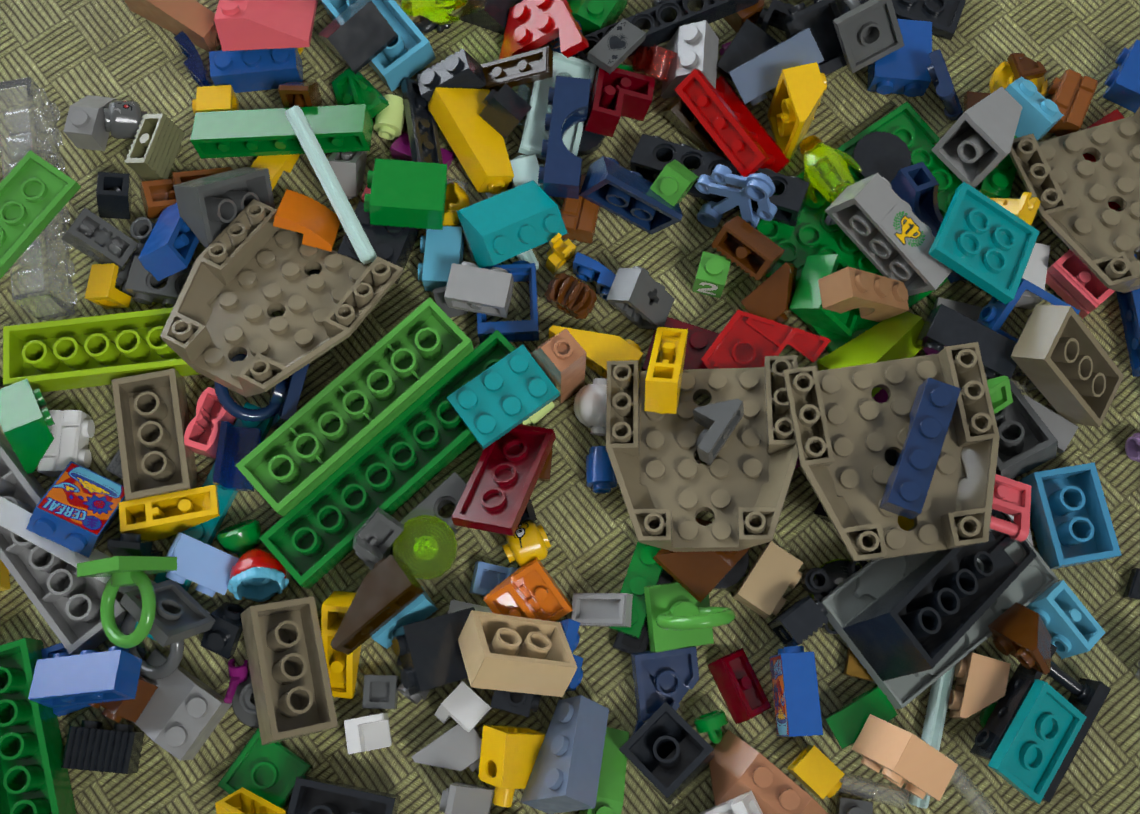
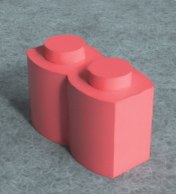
[184,387,237,459]

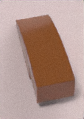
[140,167,232,219]

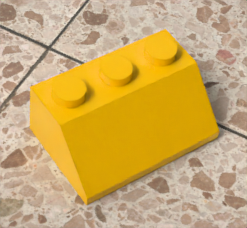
[767,62,827,160]

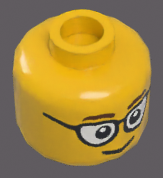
[502,521,551,567]

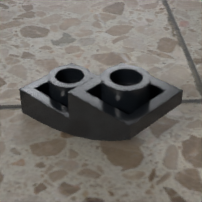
[107,533,163,557]

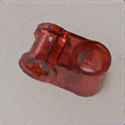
[632,46,677,82]

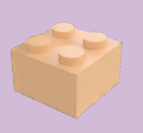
[852,714,958,801]

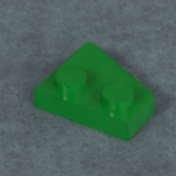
[331,68,389,119]

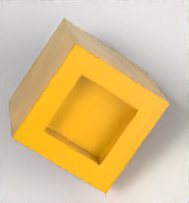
[84,263,131,309]

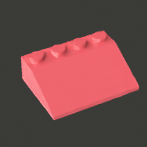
[214,0,318,51]

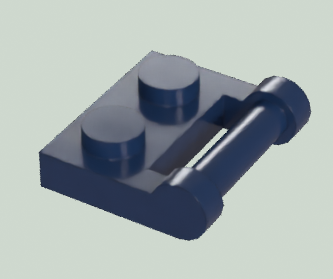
[927,49,963,121]

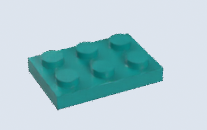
[446,345,560,450]
[988,679,1087,804]

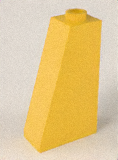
[428,87,514,194]

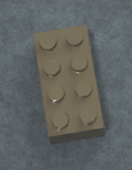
[1011,304,1124,427]
[111,368,199,501]
[240,596,338,746]

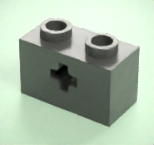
[61,207,139,270]
[606,266,674,330]

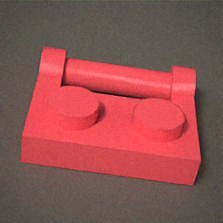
[990,474,1032,542]

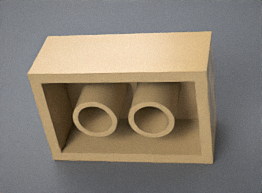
[458,610,578,697]

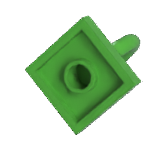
[77,556,177,649]
[644,582,735,653]

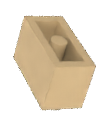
[733,541,803,619]

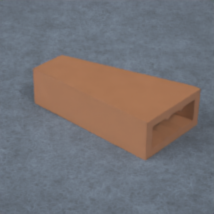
[124,0,220,52]
[530,329,586,403]

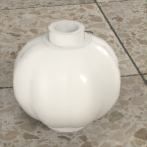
[573,378,607,436]

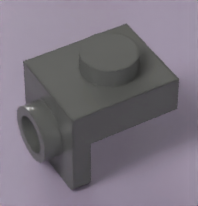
[353,507,404,564]

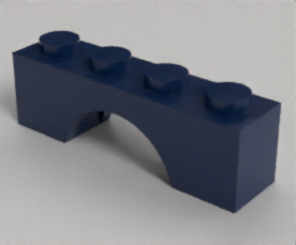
[538,76,591,199]
[890,161,964,283]
[879,377,961,519]

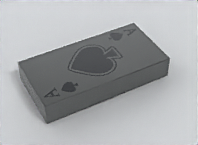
[587,18,646,74]

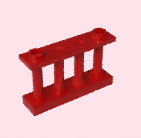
[674,68,791,177]

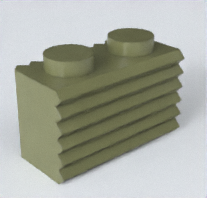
[124,113,185,181]

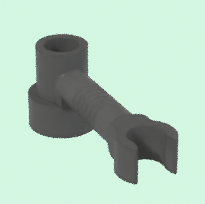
[115,217,155,295]

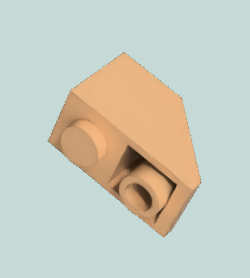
[948,652,1011,719]

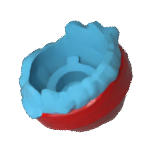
[227,549,289,602]

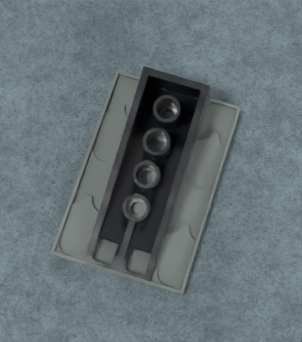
[820,509,1059,710]

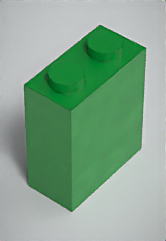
[364,158,447,230]

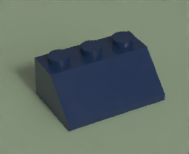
[579,156,683,235]

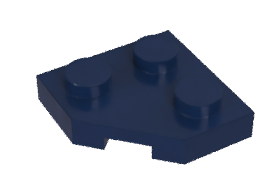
[631,646,699,721]

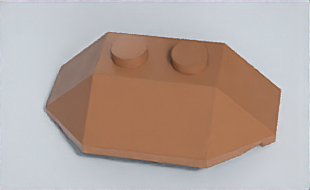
[709,730,828,814]

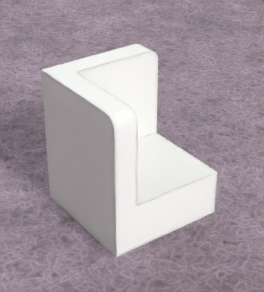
[434,681,491,732]
[344,713,392,754]

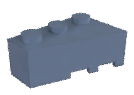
[729,28,824,106]
[520,695,609,814]

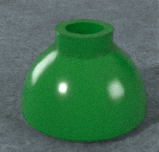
[216,519,261,558]

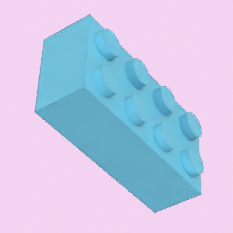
[321,0,436,92]

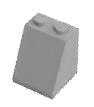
[931,87,1022,188]

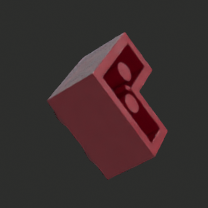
[585,67,656,137]

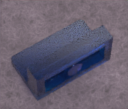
[213,421,262,492]

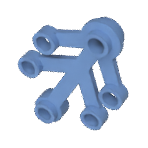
[695,164,777,228]

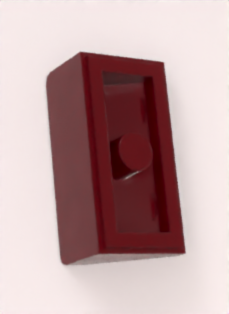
[708,648,772,724]

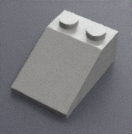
[134,649,232,761]

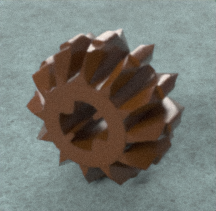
[545,273,597,319]

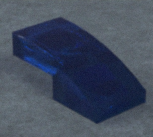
[174,31,213,87]

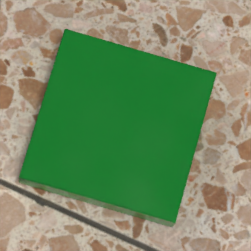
[218,728,313,809]

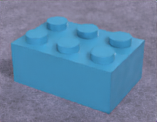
[1019,462,1121,570]

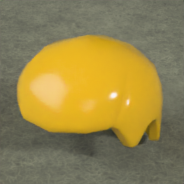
[443,182,471,226]

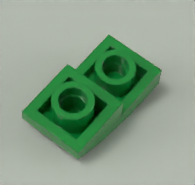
[824,686,898,749]

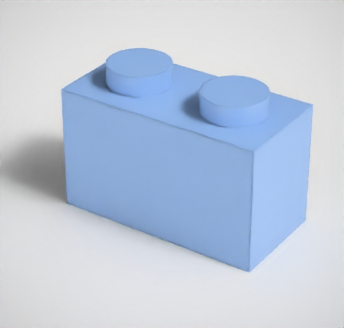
[165,532,239,597]

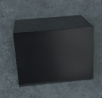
[317,0,398,74]
[460,0,523,35]

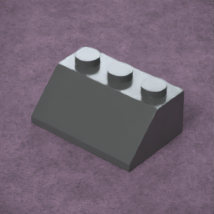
[173,167,275,248]

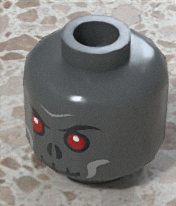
[104,101,147,139]

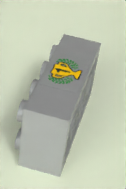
[825,173,953,296]

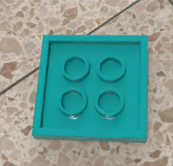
[928,182,1040,305]

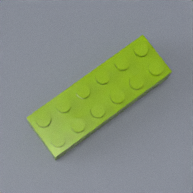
[3,307,200,392]

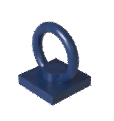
[214,354,309,429]

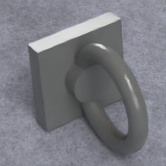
[832,0,905,73]
[119,579,216,680]

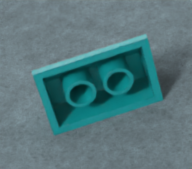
[456,180,568,268]

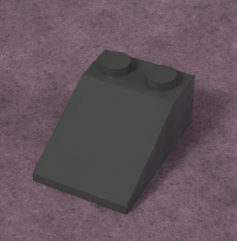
[995,379,1058,479]

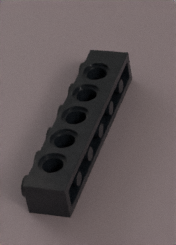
[630,134,810,227]

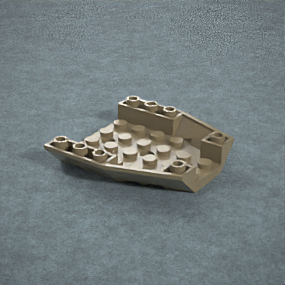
[1009,107,1140,293]
[160,199,404,397]
[783,342,1000,561]
[606,355,799,552]

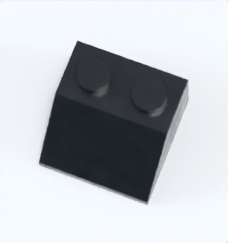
[619,702,715,805]

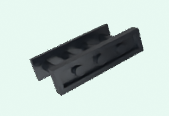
[970,644,1111,803]

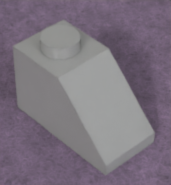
[63,95,117,151]
[328,151,367,199]
[411,724,482,772]

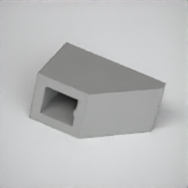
[439,782,494,814]

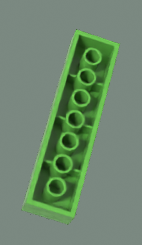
[235,297,474,517]

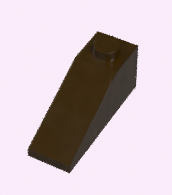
[661,95,727,158]
[330,555,425,655]

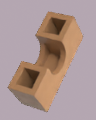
[818,266,909,322]

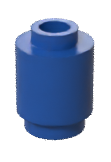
[586,446,617,494]

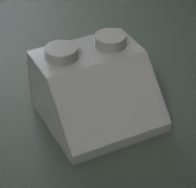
[661,20,719,99]

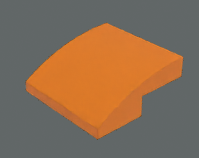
[273,189,341,252]
[483,557,573,622]

